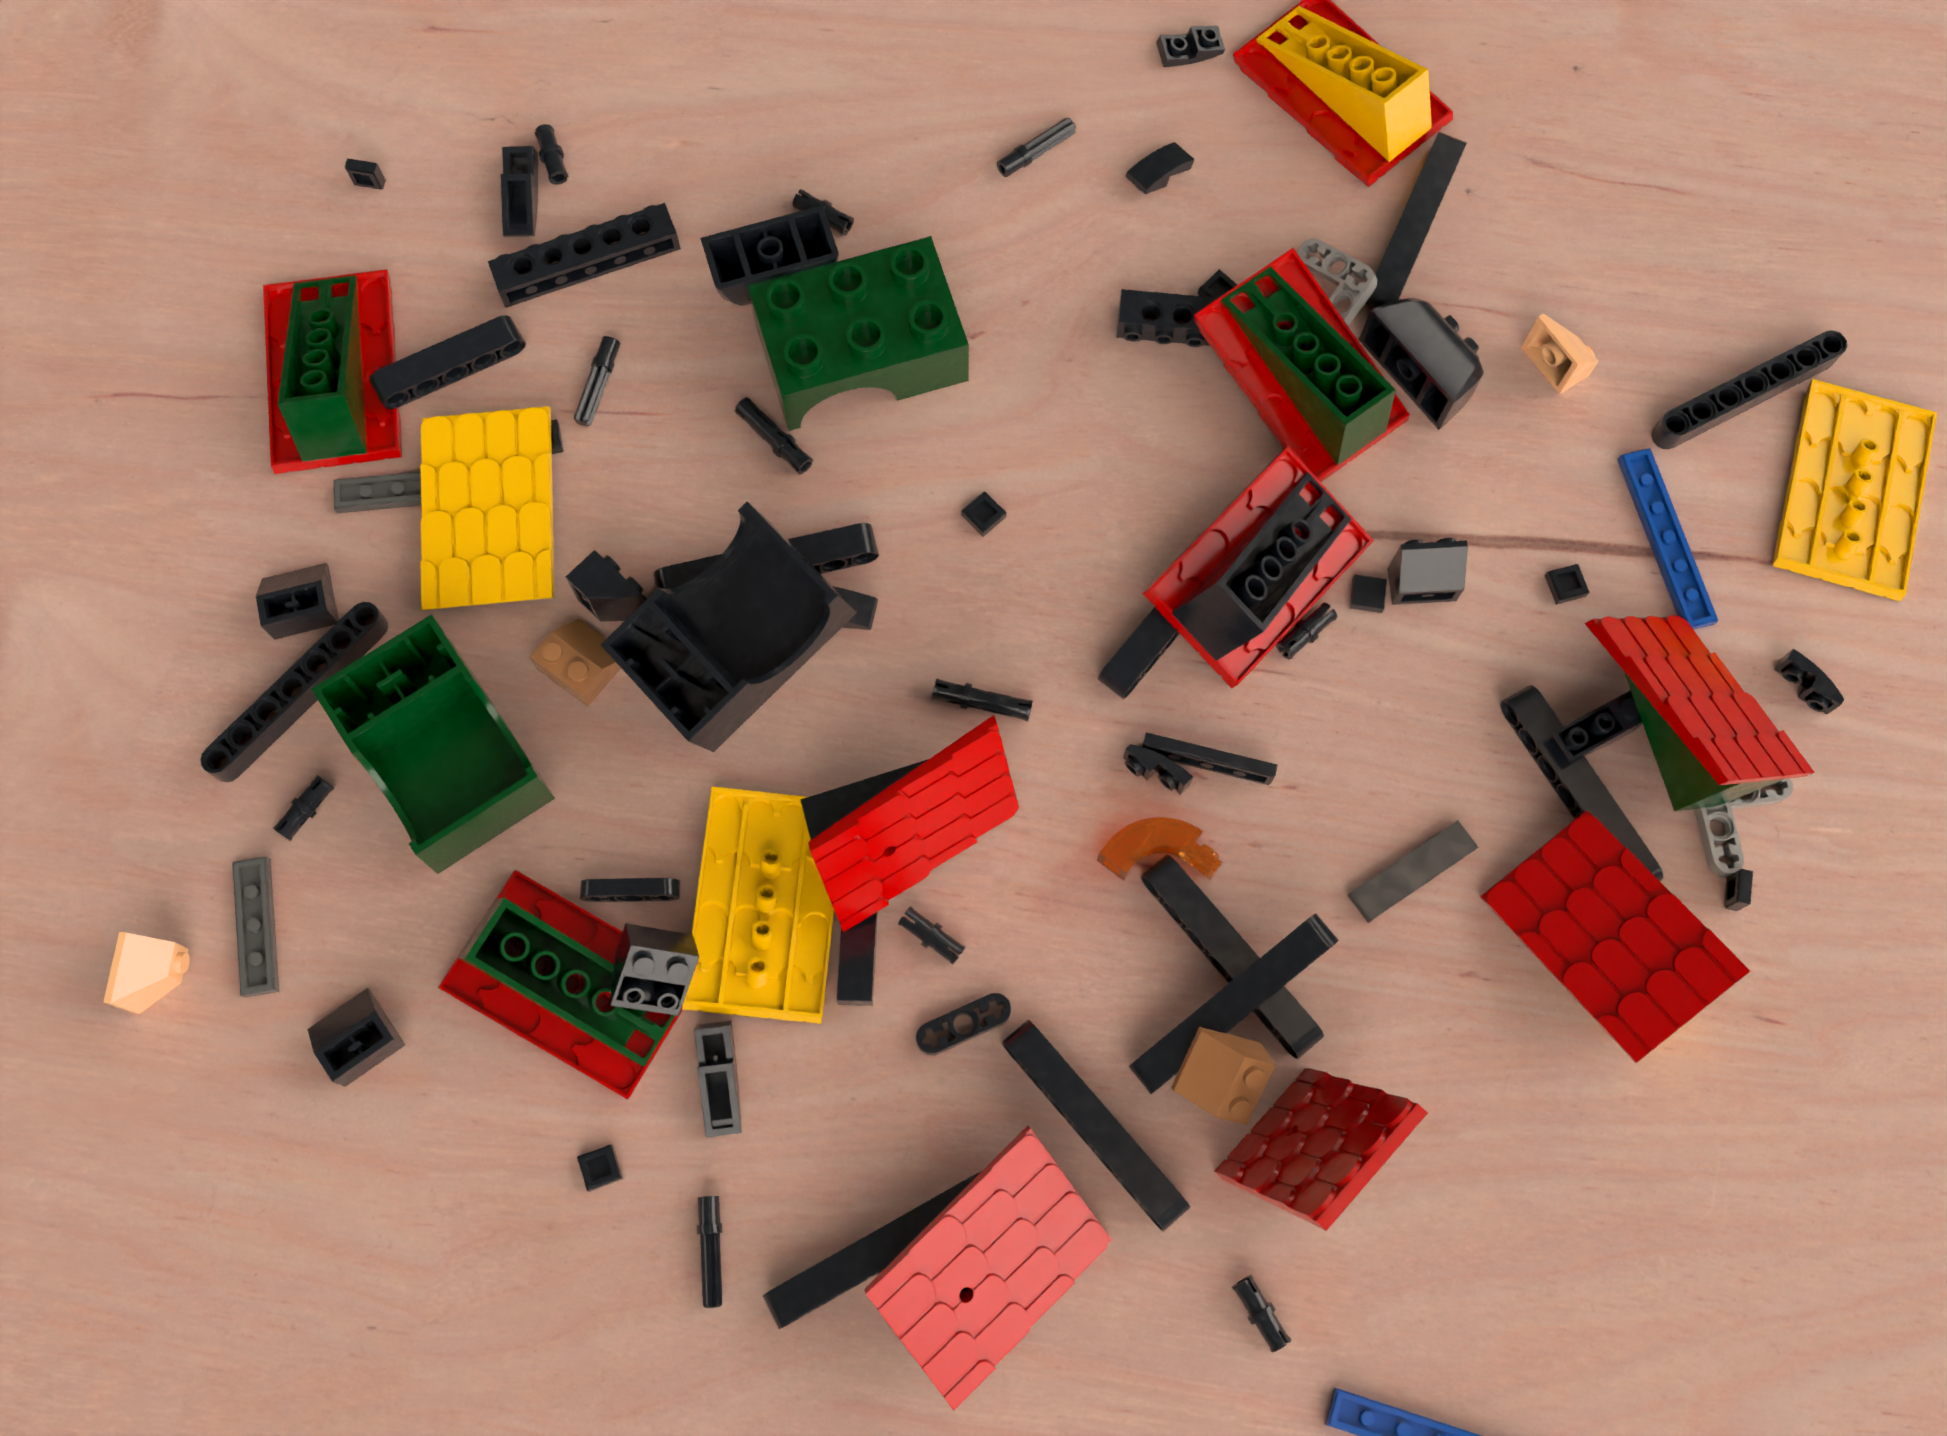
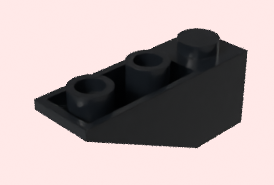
[1551,690,1643,762]

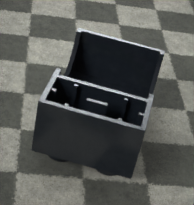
[601,501,857,752]

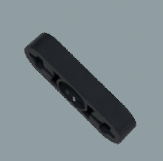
[580,878,680,902]
[916,993,1011,1056]

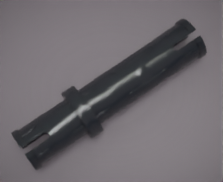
[734,397,813,474]
[932,678,1033,721]

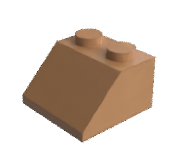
[530,618,621,707]
[1171,1027,1276,1125]

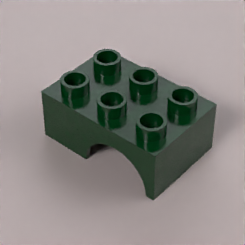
[747,236,969,431]
[311,614,555,874]

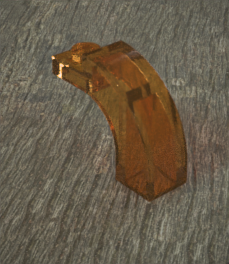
[1097,817,1223,881]

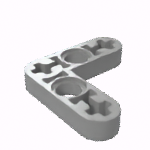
[1298,238,1377,326]
[1694,778,1793,877]

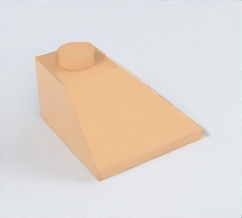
[1521,314,1598,394]
[103,932,190,1014]

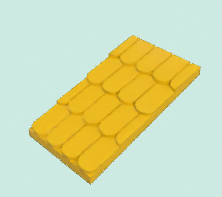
[1772,379,1937,602]
[420,406,555,610]
[682,786,834,1024]

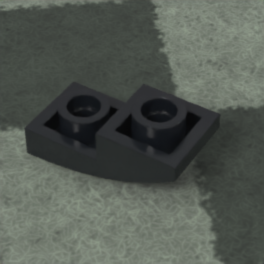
[1156,26,1225,67]
[1125,142,1194,194]
[1774,649,1844,714]
[1123,744,1193,795]

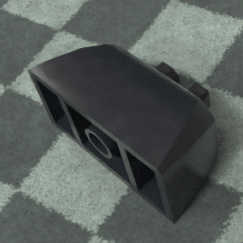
[700,205,839,306]
[1359,298,1484,430]

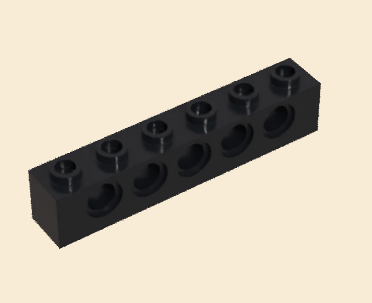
[488,203,681,308]
[1116,289,1218,347]

